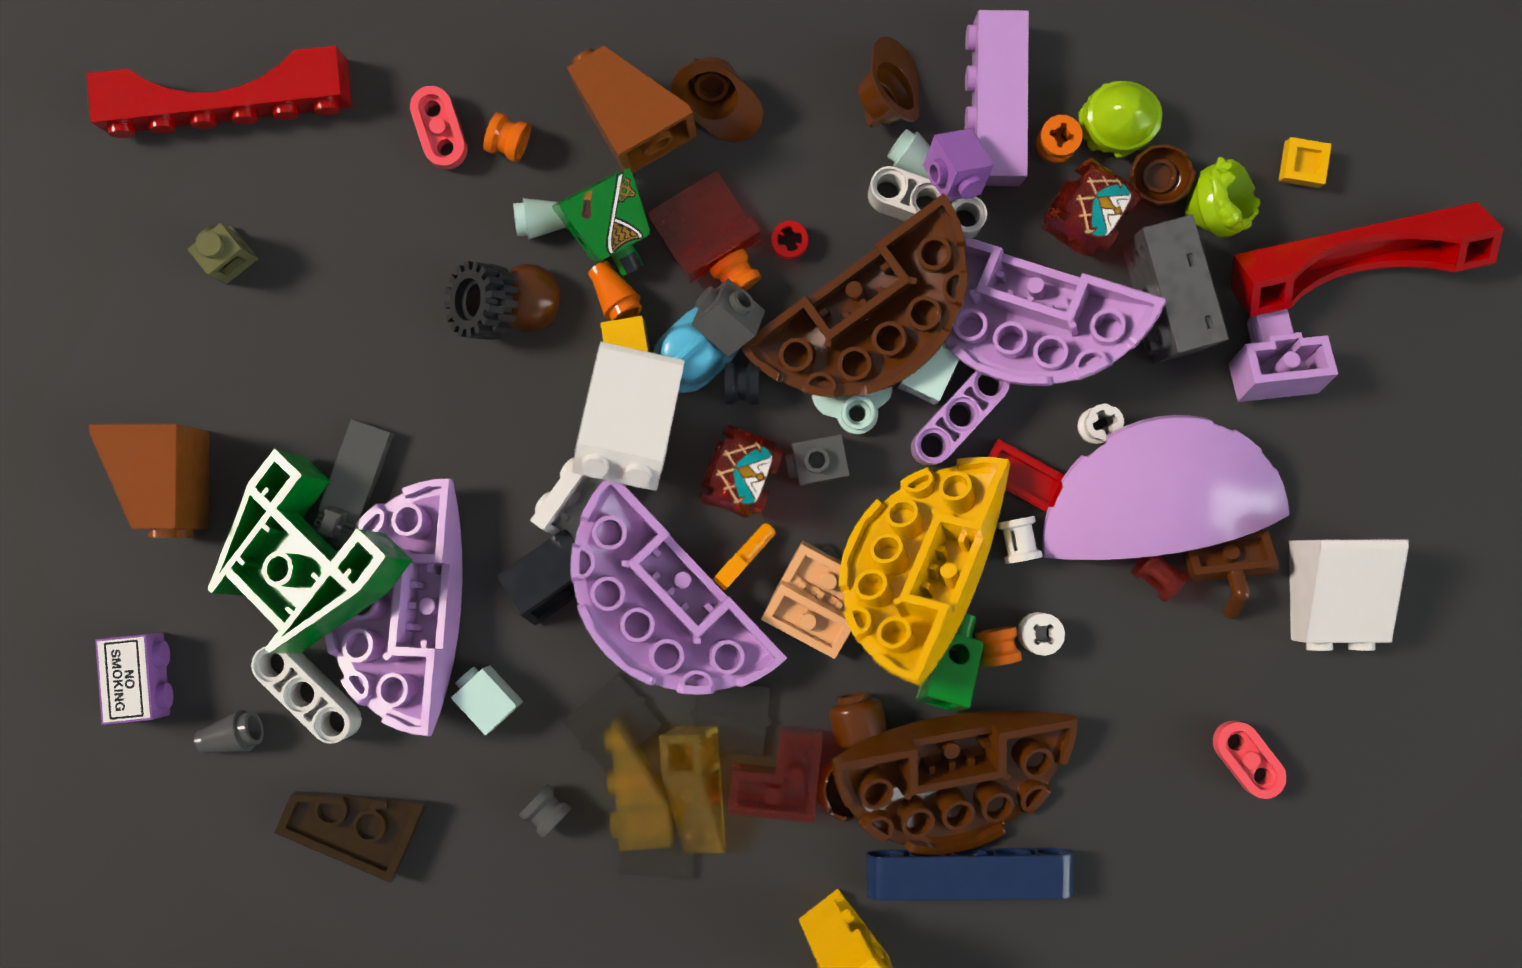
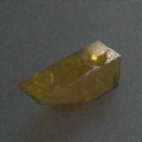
[604,716,674,851]
[659,726,726,853]

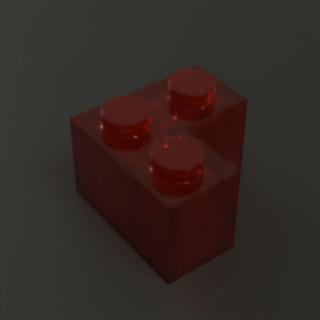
[728,725,823,823]

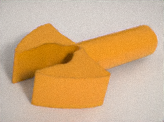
[712,523,776,591]

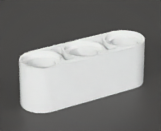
[868,166,987,238]
[251,646,362,744]

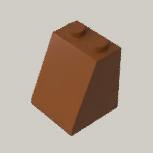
[567,46,697,174]
[89,424,210,538]

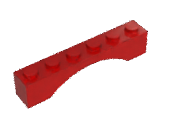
[86,45,352,138]
[1231,202,1504,317]

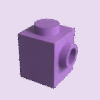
[923,128,994,201]

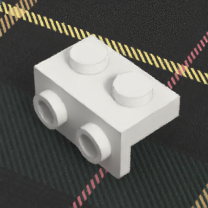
[530,458,626,540]

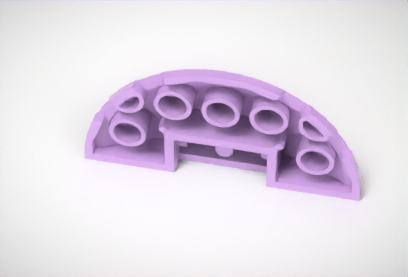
[945,236,1166,386]
[1042,415,1289,560]
[325,478,463,736]
[571,480,787,695]

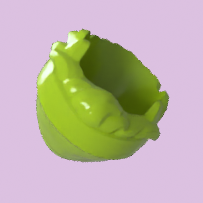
[1079,81,1162,158]
[1185,157,1261,238]

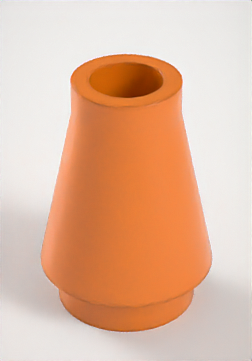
[588,261,642,320]

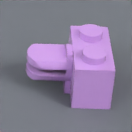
[1229,309,1338,402]

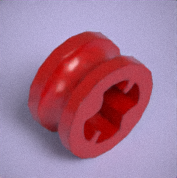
[771,221,809,260]

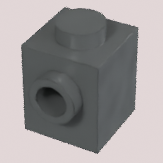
[691,279,765,357]
[785,434,850,487]

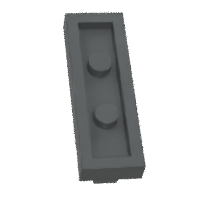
[312,419,394,548]

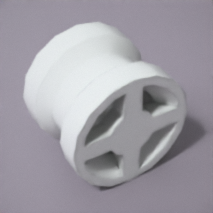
[1017,612,1065,656]

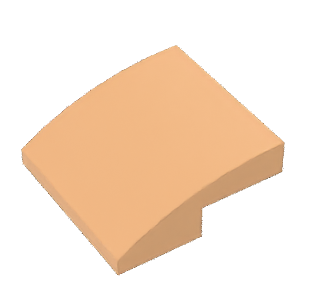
[761,540,851,659]

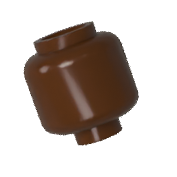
[829,691,887,749]

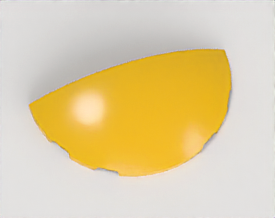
[839,457,1010,686]

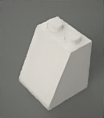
[572,341,685,491]
[1289,540,1408,651]

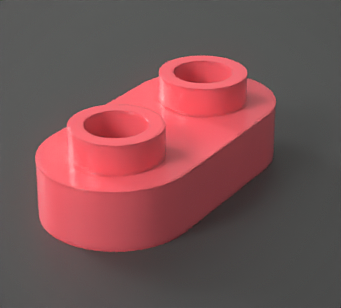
[410,86,467,170]
[1213,720,1286,799]

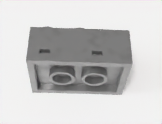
[1122,214,1229,364]

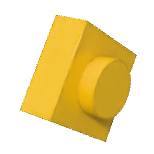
[1278,137,1332,188]

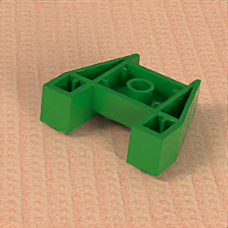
[208,449,413,654]

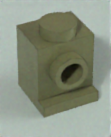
[187,223,259,284]

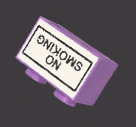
[95,632,174,725]

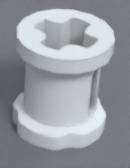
[1077,403,1124,444]
[997,516,1043,564]

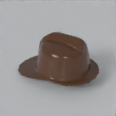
[857,37,919,128]
[671,57,763,142]

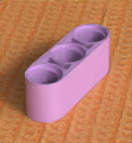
[911,371,1010,466]

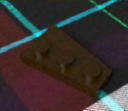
[274,791,428,883]

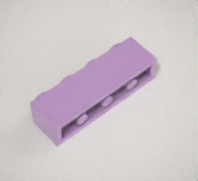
[965,10,1029,187]

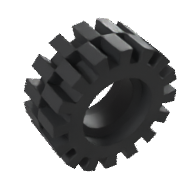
[444,261,519,340]

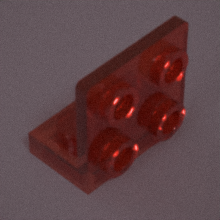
[648,171,761,284]

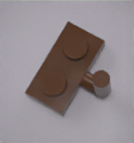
[1183,529,1279,619]

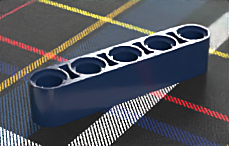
[866,848,1074,901]

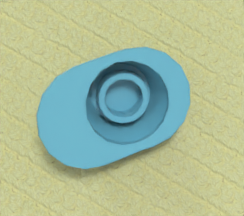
[653,307,739,393]

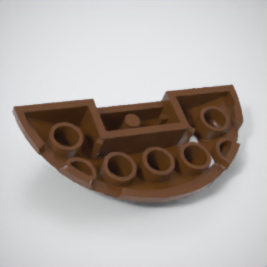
[740,193,968,398]
[832,711,1078,855]

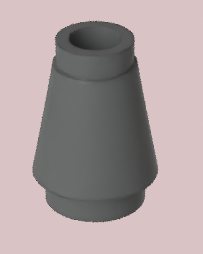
[194,710,264,754]

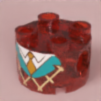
[1041,158,1141,257]
[698,423,783,519]

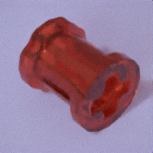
[1131,555,1189,602]

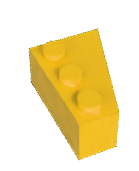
[798,888,893,968]

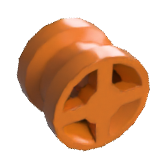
[483,112,531,163]
[1035,115,1083,164]
[710,248,762,291]
[974,626,1022,667]

